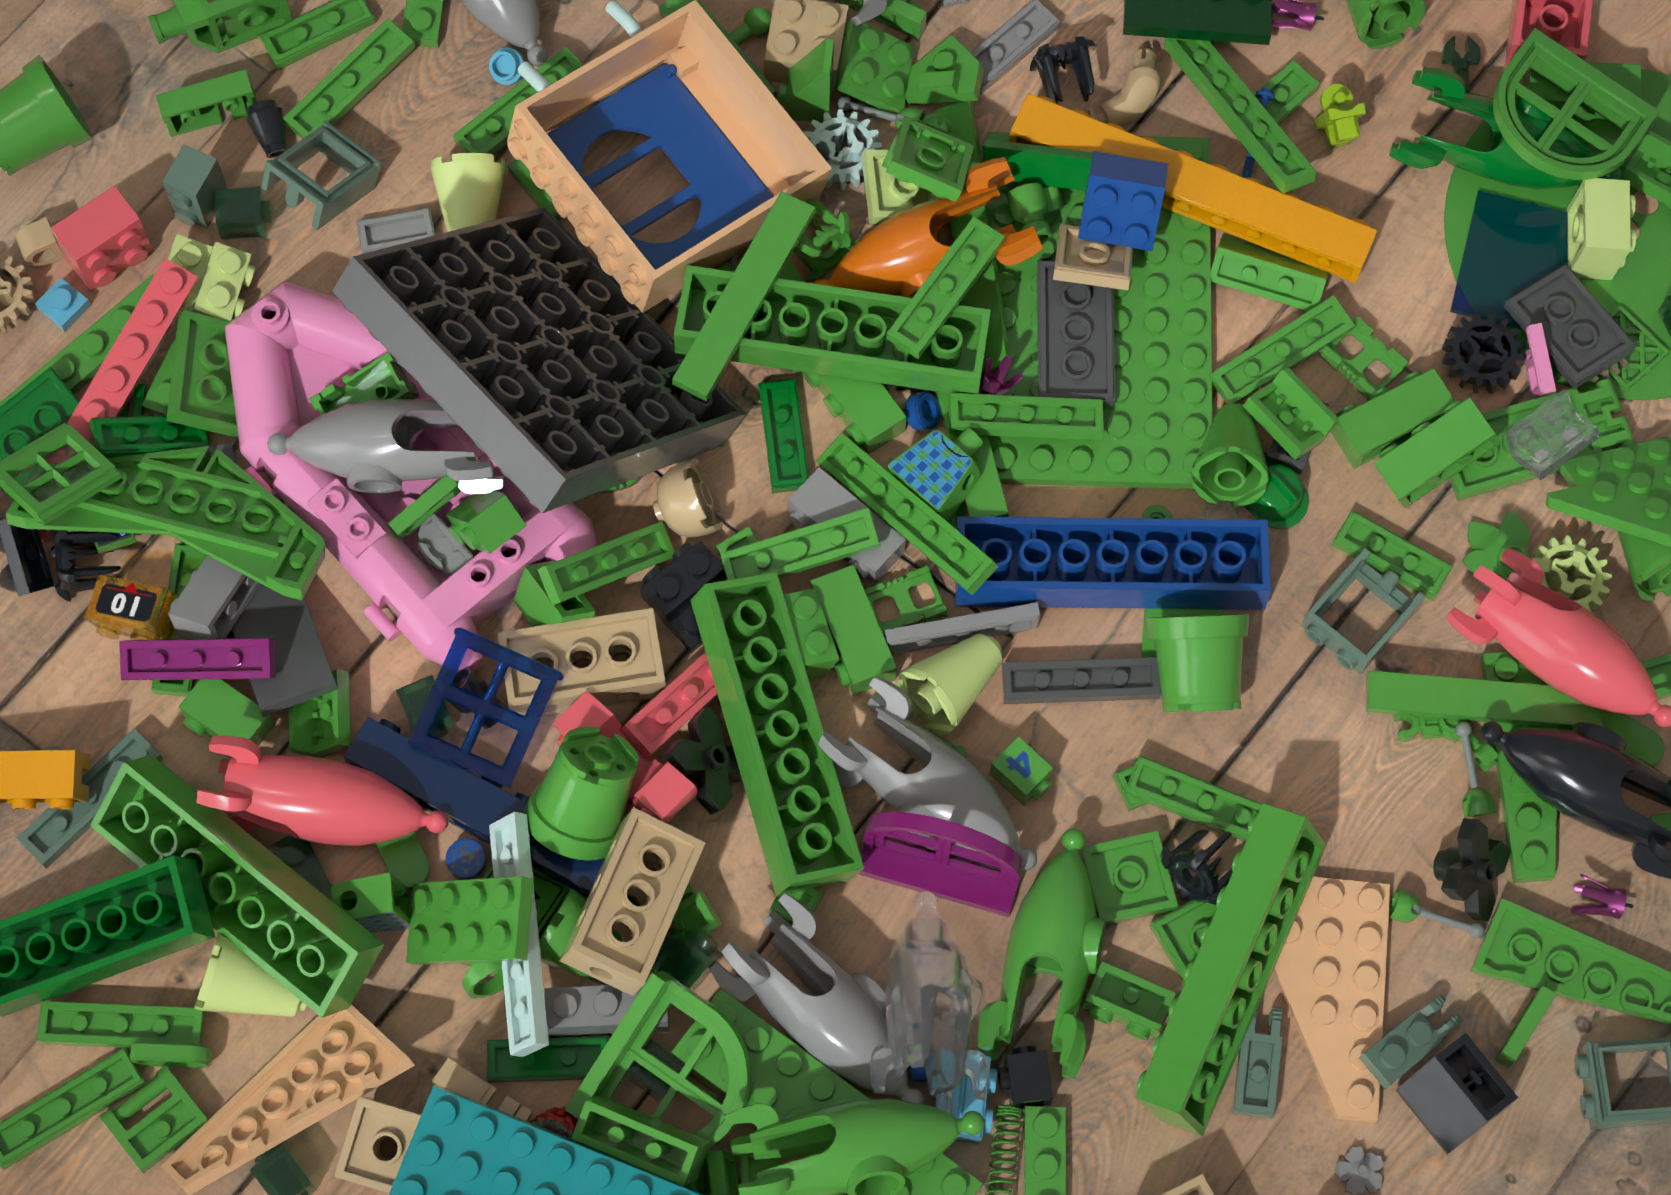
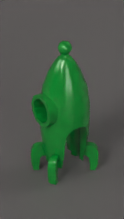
[1389,67,1623,190]

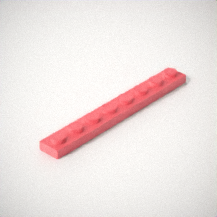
[38,258,200,542]

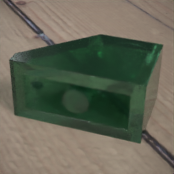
[652,928,724,991]

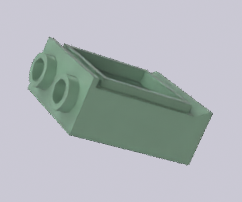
[261,120,382,230]
[1301,548,1425,675]
[1574,1037,1671,1130]

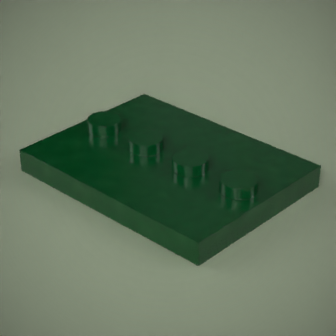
[1123,0,1272,45]

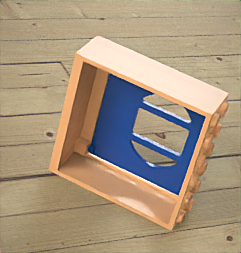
[507,0,832,313]

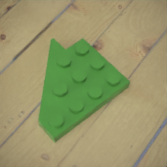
[1546,436,1671,548]

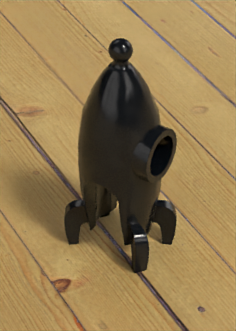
[1480,721,1671,879]

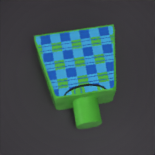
[887,427,984,522]
[330,872,411,933]

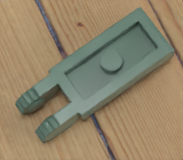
[1359,994,1463,1089]
[1232,1006,1283,1119]

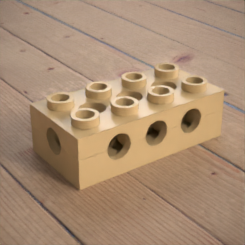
[497,608,666,720]
[560,807,706,996]
[334,1096,422,1193]

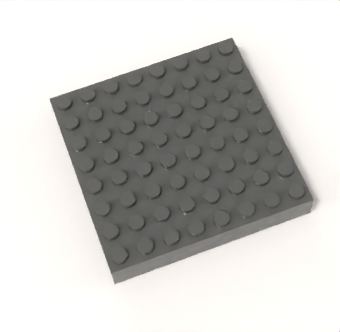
[332,207,746,513]

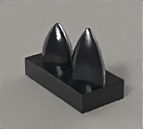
[0,518,54,596]

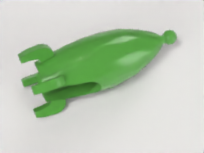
[978,828,1106,1079]
[725,1099,985,1195]

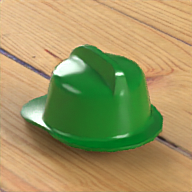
[1244,452,1309,529]

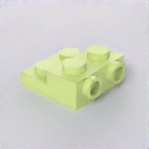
[861,149,938,224]
[168,234,255,322]

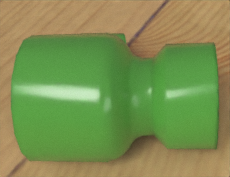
[1006,183,1064,243]

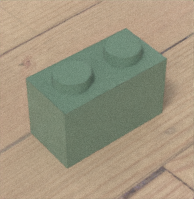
[162,144,228,228]

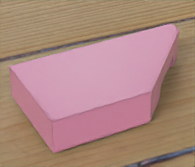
[1525,323,1556,399]

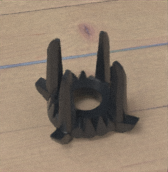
[1030,36,1095,105]
[50,530,121,602]
[1160,829,1233,905]

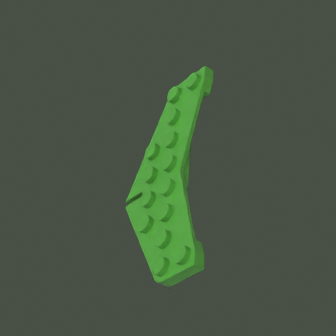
[6,446,325,600]

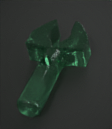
[1441,36,1481,93]

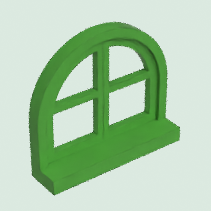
[1493,28,1660,180]
[565,970,751,1148]

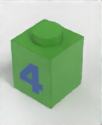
[990,736,1053,805]

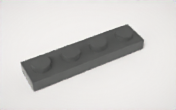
[1002,657,1161,704]

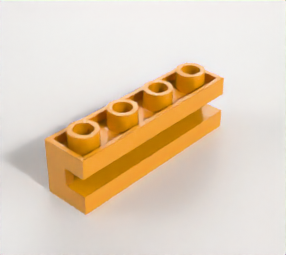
[0,750,91,810]

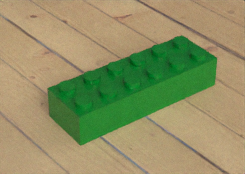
[0,855,215,1017]

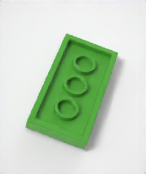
[406,876,534,965]

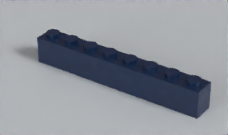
[343,717,631,901]

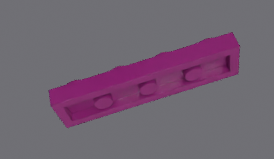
[119,638,276,680]

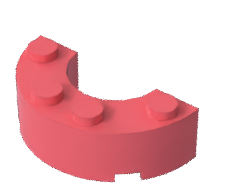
[553,690,698,824]

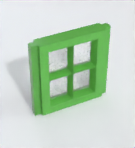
[0,423,121,526]

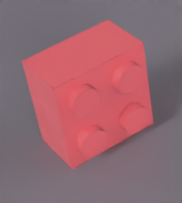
[1505,0,1593,65]
[51,186,153,292]

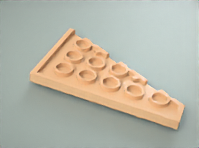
[1274,877,1390,1123]

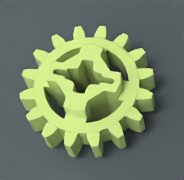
[1531,535,1612,611]

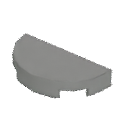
[418,513,475,576]

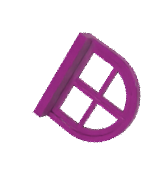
[858,812,1023,917]

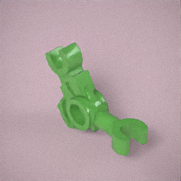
[1394,714,1499,773]

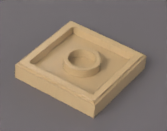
[1053,224,1133,290]

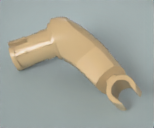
[1082,48,1161,126]

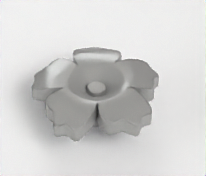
[1335,1146,1385,1195]

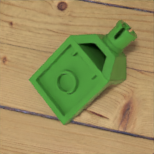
[148,0,292,53]
[882,113,974,202]

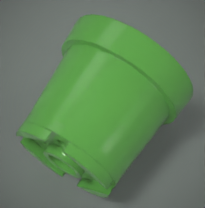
[0,55,93,176]
[1147,613,1249,712]
[523,727,638,860]

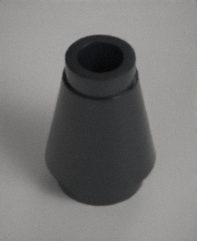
[246,100,287,158]

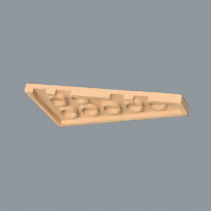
[161,1004,415,1195]

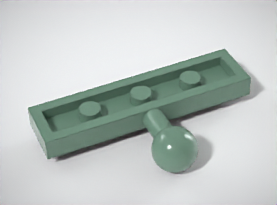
[16,729,163,869]

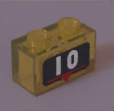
[84,575,178,640]

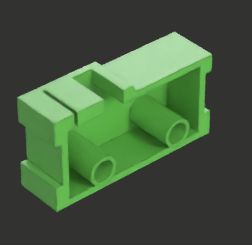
[156,69,258,137]
[309,352,420,415]

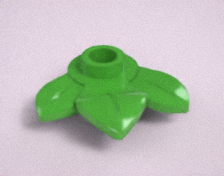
[1463,512,1531,580]

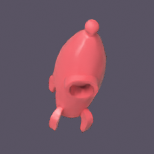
[1447,547,1671,727]
[196,736,448,846]

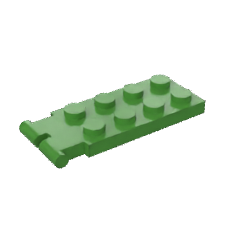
[1449,378,1636,501]

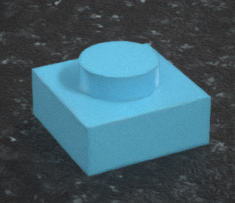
[35,277,91,332]

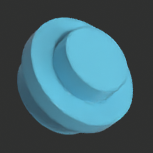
[489,48,525,85]

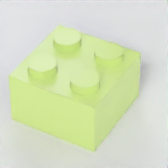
[1566,178,1636,280]

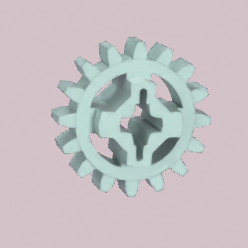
[804,109,882,190]

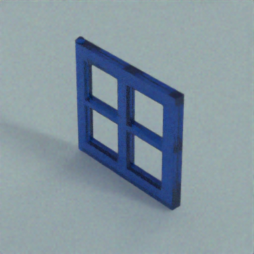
[408,627,564,788]

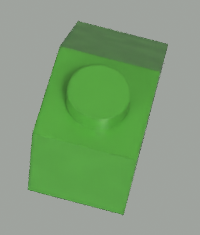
[513,560,596,626]

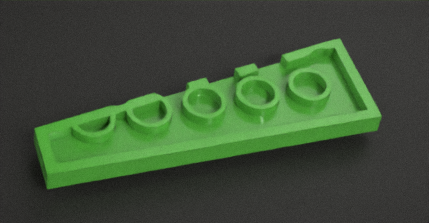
[1481,652,1558,883]
[1471,898,1671,1026]

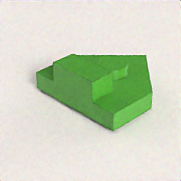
[905,34,984,105]

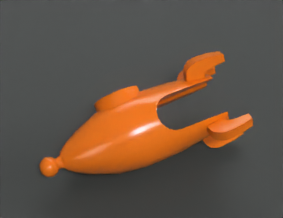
[813,157,1043,298]

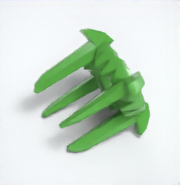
[793,199,855,280]

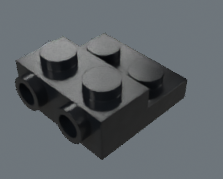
[641,540,727,654]

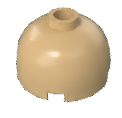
[653,458,723,538]

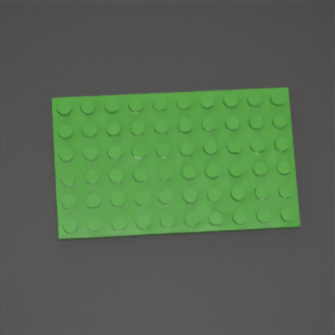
[987,132,1212,489]

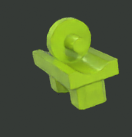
[1314,84,1366,148]

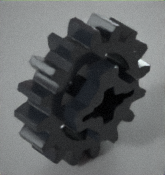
[1442,312,1526,394]

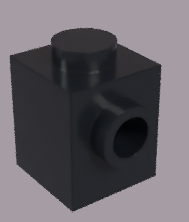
[998,1046,1053,1109]

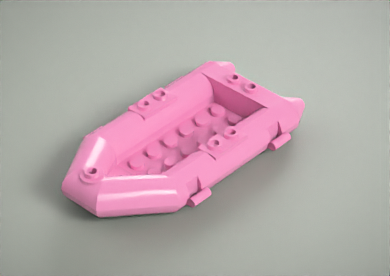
[225,281,598,671]

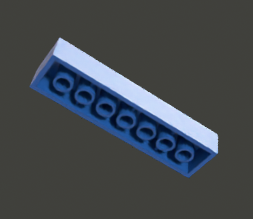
[955,517,1271,610]

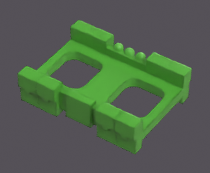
[1320,316,1409,399]
[864,565,947,635]

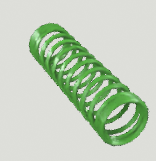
[985,1105,1022,1195]

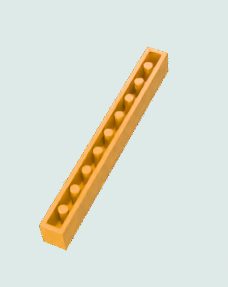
[1009,93,1378,284]

